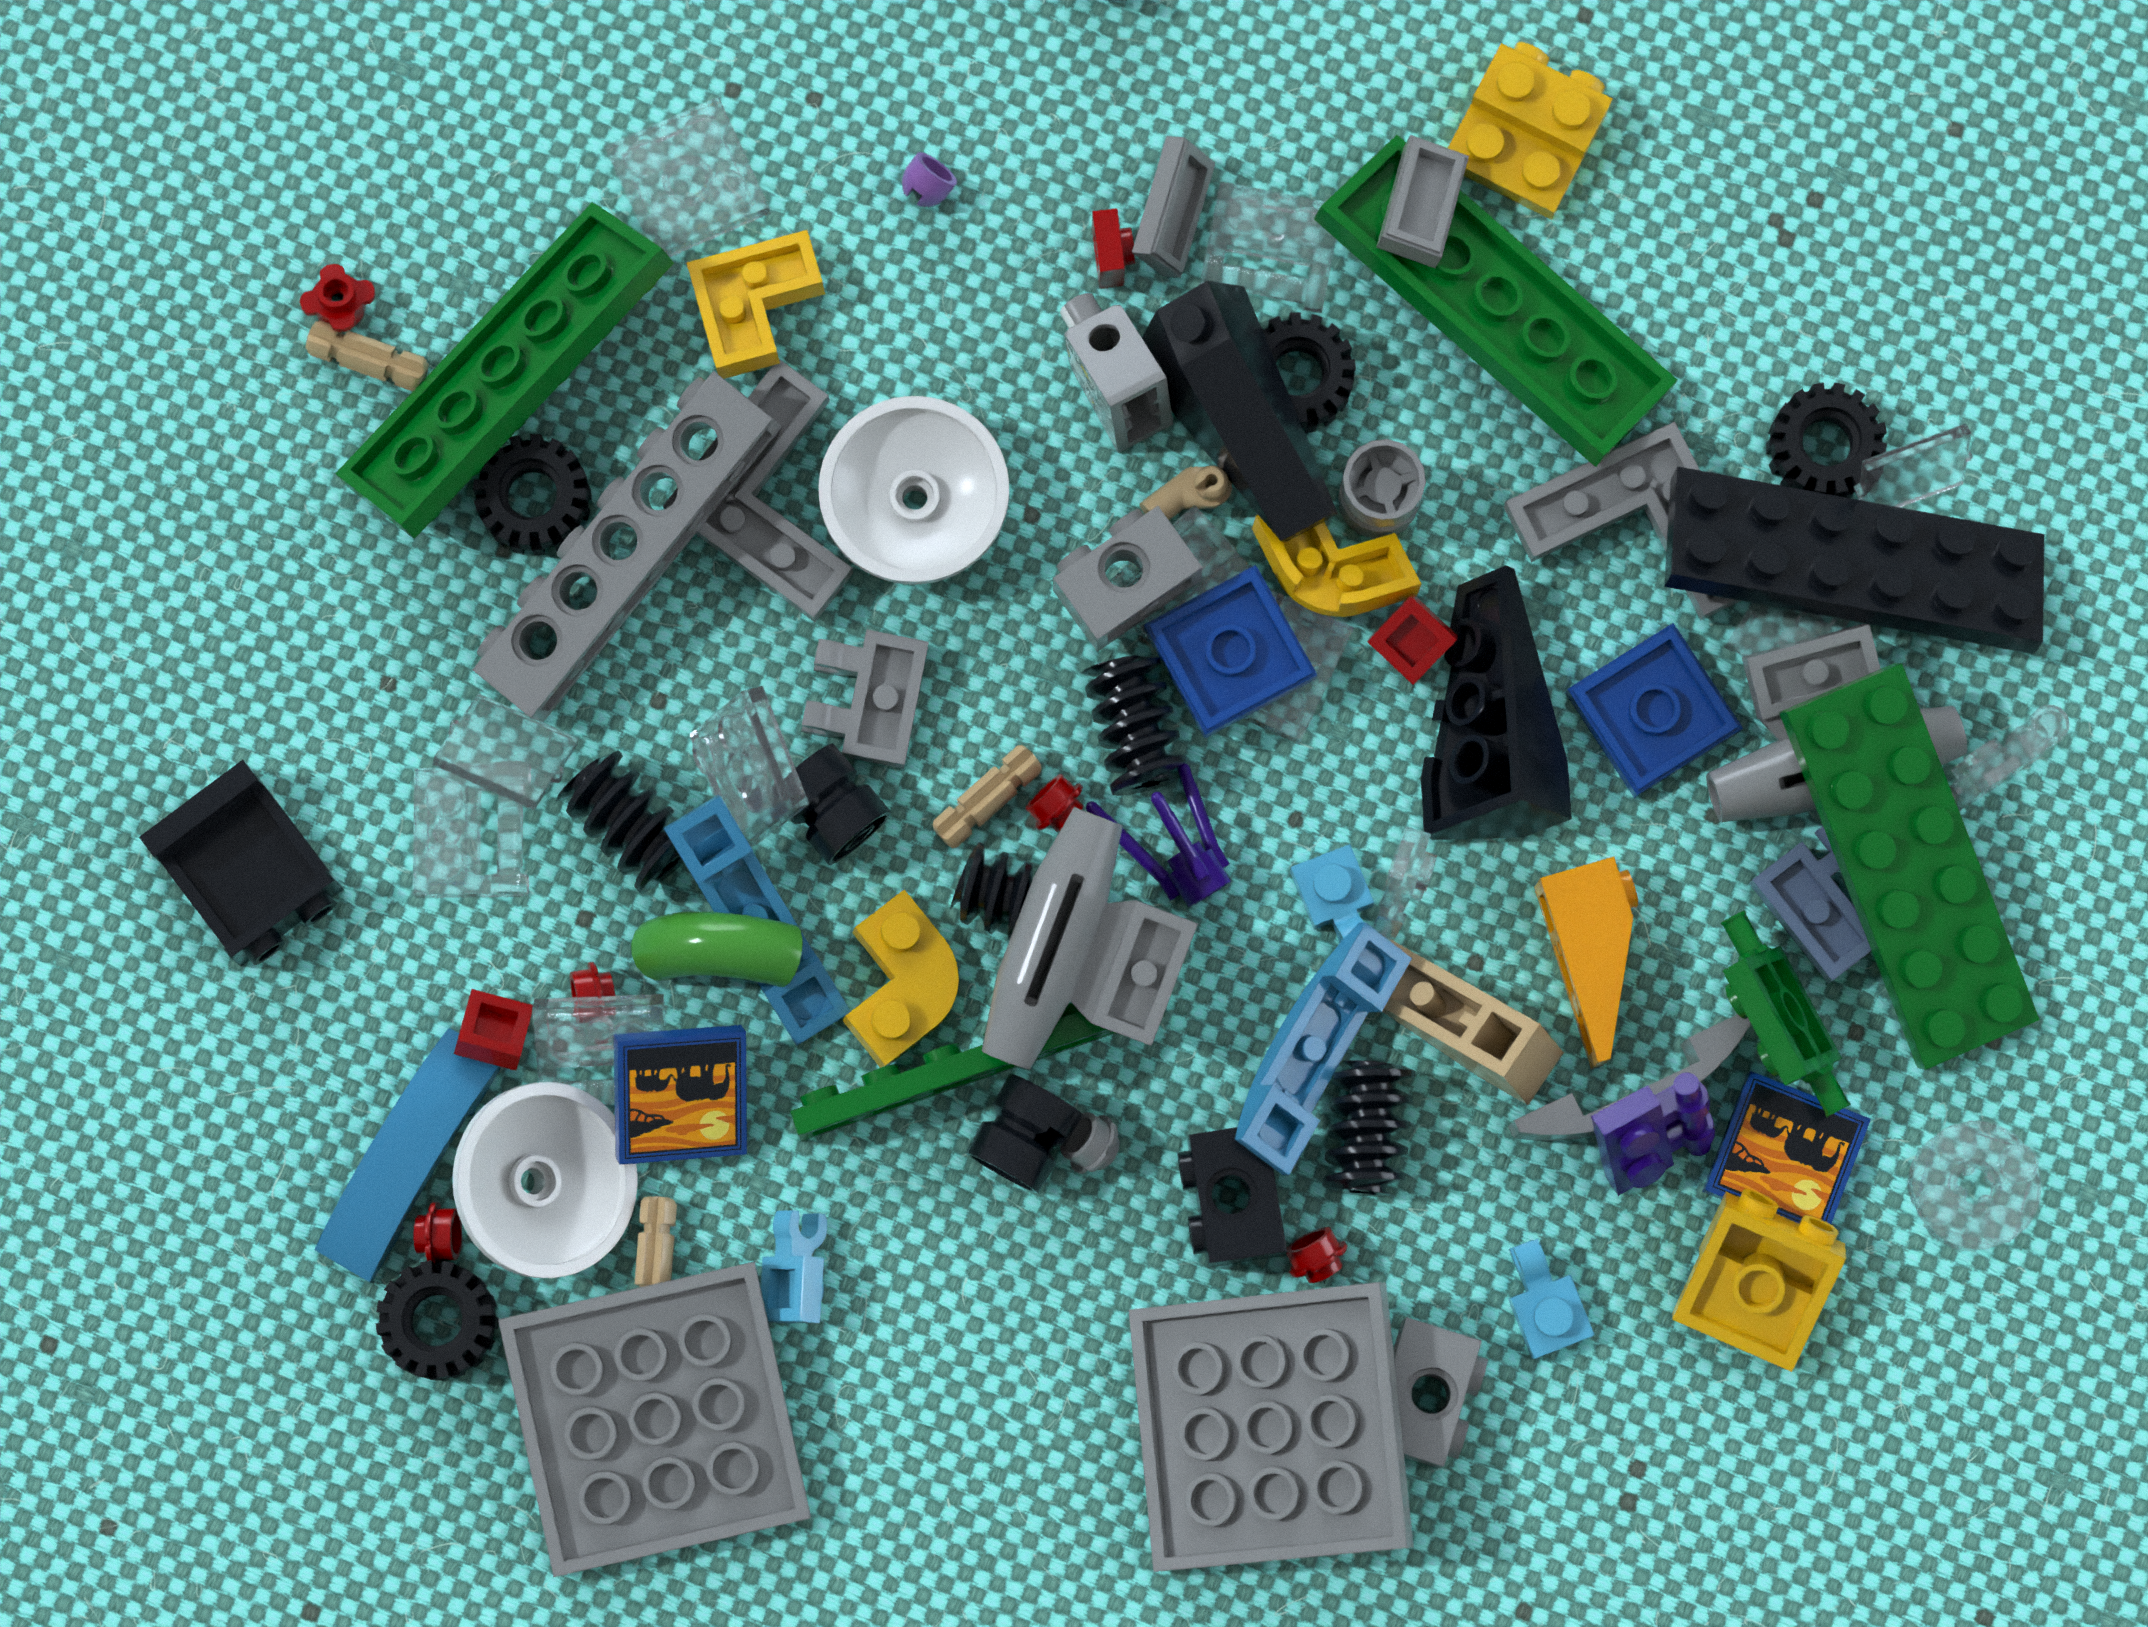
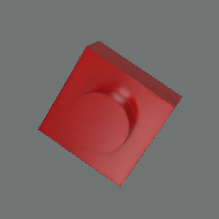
[1092,208,1135,289]
[1367,593,1458,685]
[454,989,534,1071]

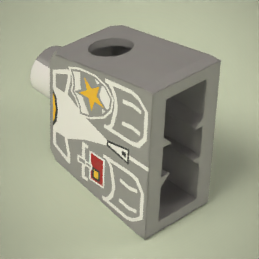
[1060,293,1173,453]

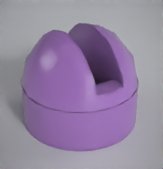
[902,152,957,207]

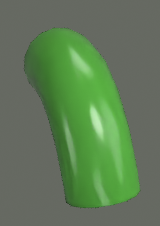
[631,912,803,987]

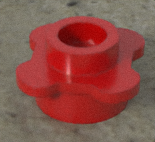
[300,264,375,332]

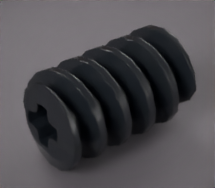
[1082,655,1186,796]
[556,750,683,894]
[950,842,1033,940]
[1322,1060,1415,1198]

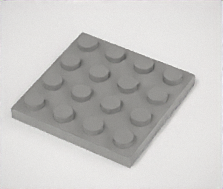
[498,1261,811,1577]
[1129,1282,1414,1572]

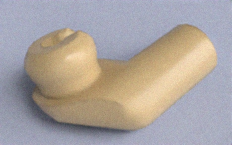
[1139,465,1232,520]

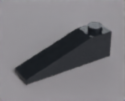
[1142,280,1338,542]
[1421,565,1572,840]

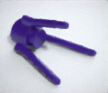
[1086,763,1231,908]

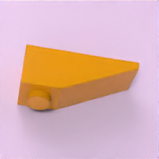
[1534,857,1638,1069]

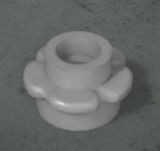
[1060,1112,1120,1174]

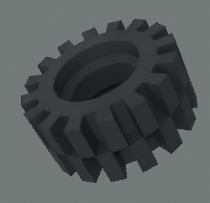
[1262,312,1356,434]
[1766,382,1887,498]
[473,433,592,556]
[375,1260,499,1380]

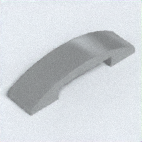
[1508,1014,1751,1141]

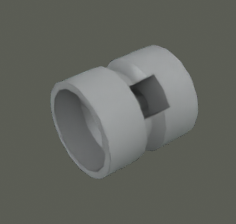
[1338,439,1426,539]

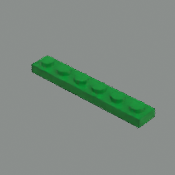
[790,1003,1167,1141]

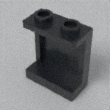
[139,760,344,966]

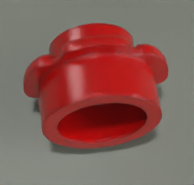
[1025,774,1084,832]
[569,962,617,1025]
[413,1202,462,1265]
[1286,1227,1347,1284]

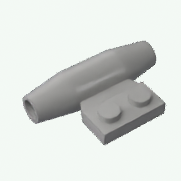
[1706,623,1967,822]
[982,807,1198,1070]

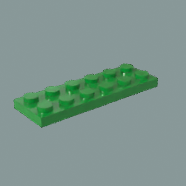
[1314,135,1678,467]
[335,202,674,539]
[1779,663,2040,1070]

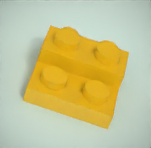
[1448,42,1613,220]
[1672,1189,1846,1372]

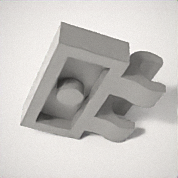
[801,630,929,769]

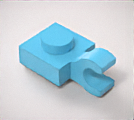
[1290,844,1374,943]
[761,1210,827,1323]
[1508,1239,1595,1359]

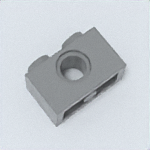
[1053,506,1202,652]
[1393,1317,1488,1469]

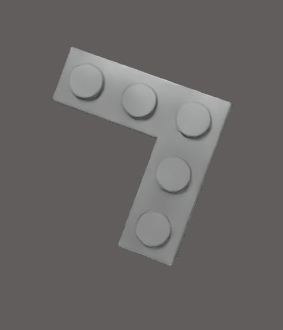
[663,359,853,622]
[1503,422,1741,620]

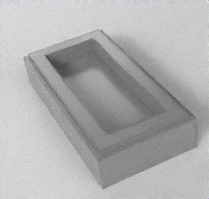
[1376,135,1469,268]
[1132,136,1215,278]

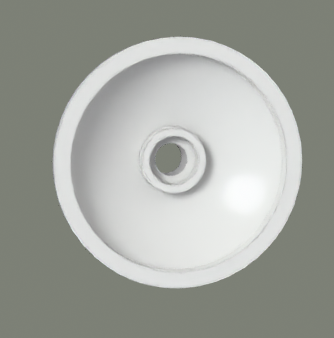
[818,396,1009,585]
[453,1082,638,1278]

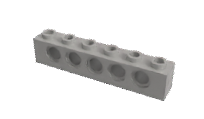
[472,371,782,722]

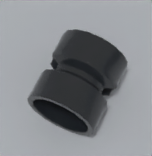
[771,743,892,865]
[965,1074,1083,1194]

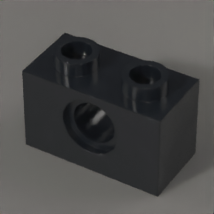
[1177,1127,1287,1268]

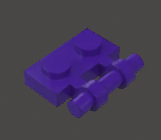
[1591,1072,1715,1196]

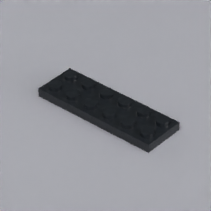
[1664,466,2044,654]

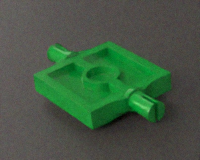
[1720,910,1851,1117]

